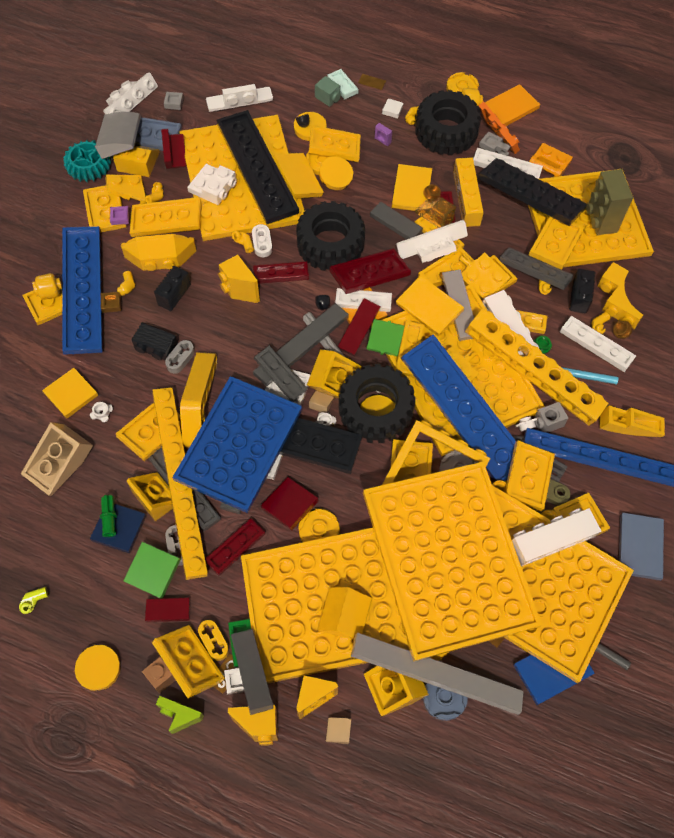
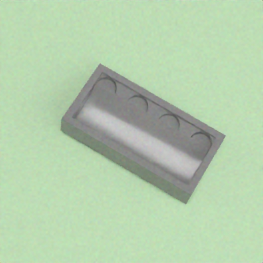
[95,112,141,159]

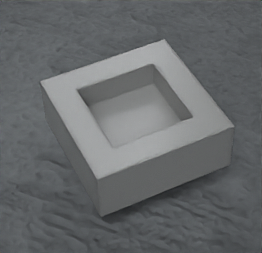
[164,92,184,110]

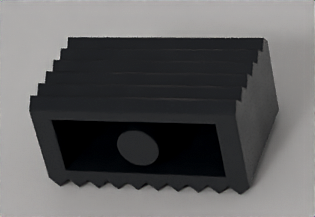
[154,266,191,311]
[569,269,596,313]
[132,322,178,360]

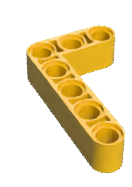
[180,352,217,447]

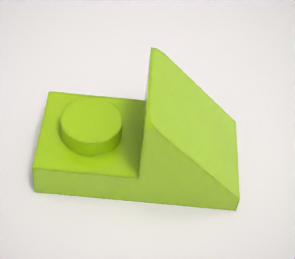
[156,696,204,734]

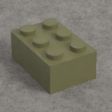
[586,169,633,235]

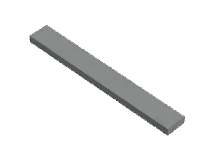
[351,633,523,715]

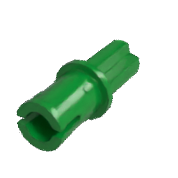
[100,495,117,537]

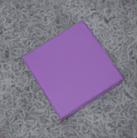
[375,123,392,146]
[110,206,129,225]

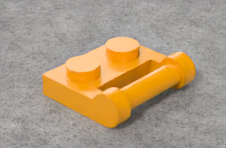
[529,143,573,177]

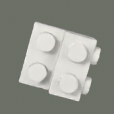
[187,164,237,205]

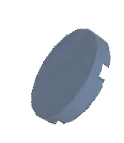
[422,683,468,721]

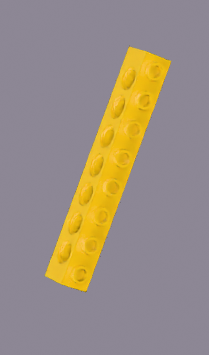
[465,308,609,426]

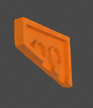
[479,101,520,154]

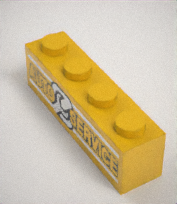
[453,158,483,227]

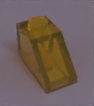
[415,197,456,228]

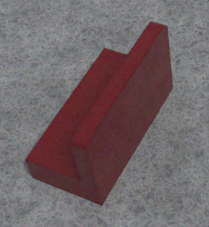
[161,129,187,169]

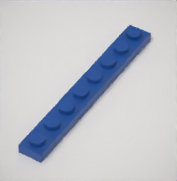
[524,428,674,487]

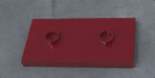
[329,248,411,294]

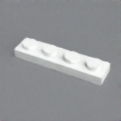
[473,148,543,179]
[560,316,636,372]

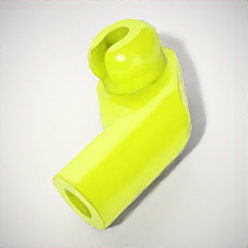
[19,587,49,614]

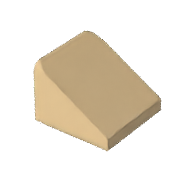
[309,391,334,413]
[326,718,351,744]

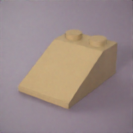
[21,422,93,496]

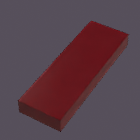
[253,261,309,284]
[338,298,381,356]
[205,518,265,576]

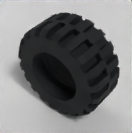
[415,90,481,156]
[296,201,365,271]
[339,364,415,443]

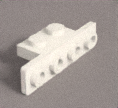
[103,73,158,115]
[206,84,273,112]
[396,220,468,263]

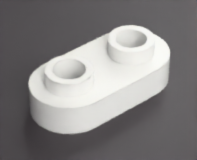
[252,224,272,258]

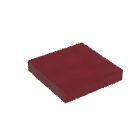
[261,477,319,531]

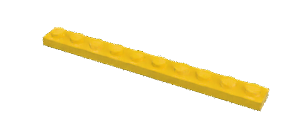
[152,388,208,580]

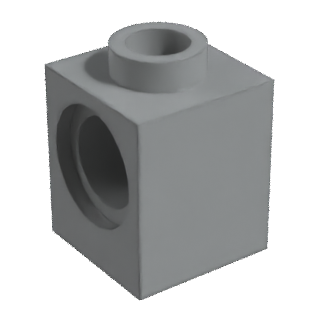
[534,402,568,433]

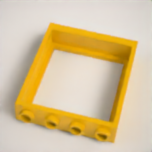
[382,420,490,485]

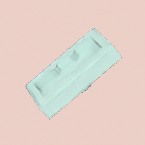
[327,69,358,100]

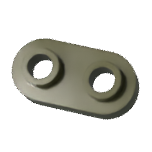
[546,479,570,506]

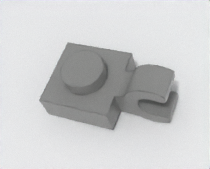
[479,132,510,156]

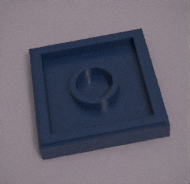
[90,504,146,554]

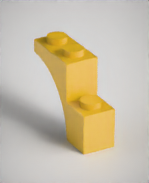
[597,262,643,329]

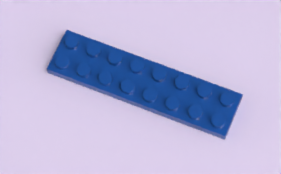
[62,226,103,355]
[401,334,516,481]

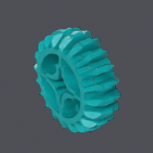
[63,139,111,183]

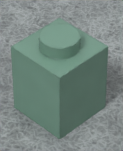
[315,76,341,107]

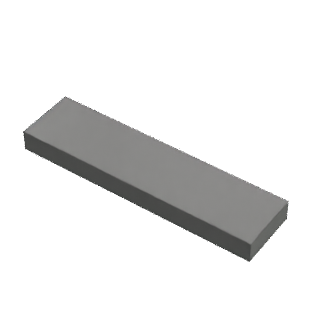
[442,270,474,341]

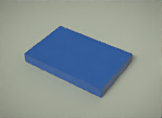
[513,655,595,705]

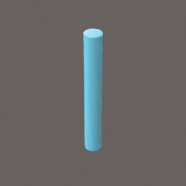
[561,367,619,384]

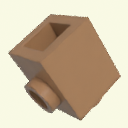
[142,657,176,694]

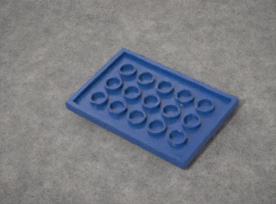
[172,376,302,513]

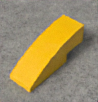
[600,405,665,437]

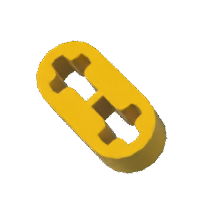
[198,620,229,661]

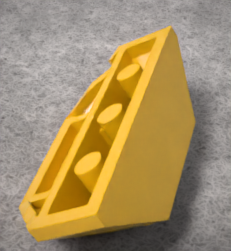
[121,234,196,271]

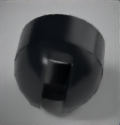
[296,114,310,127]
[315,295,330,310]

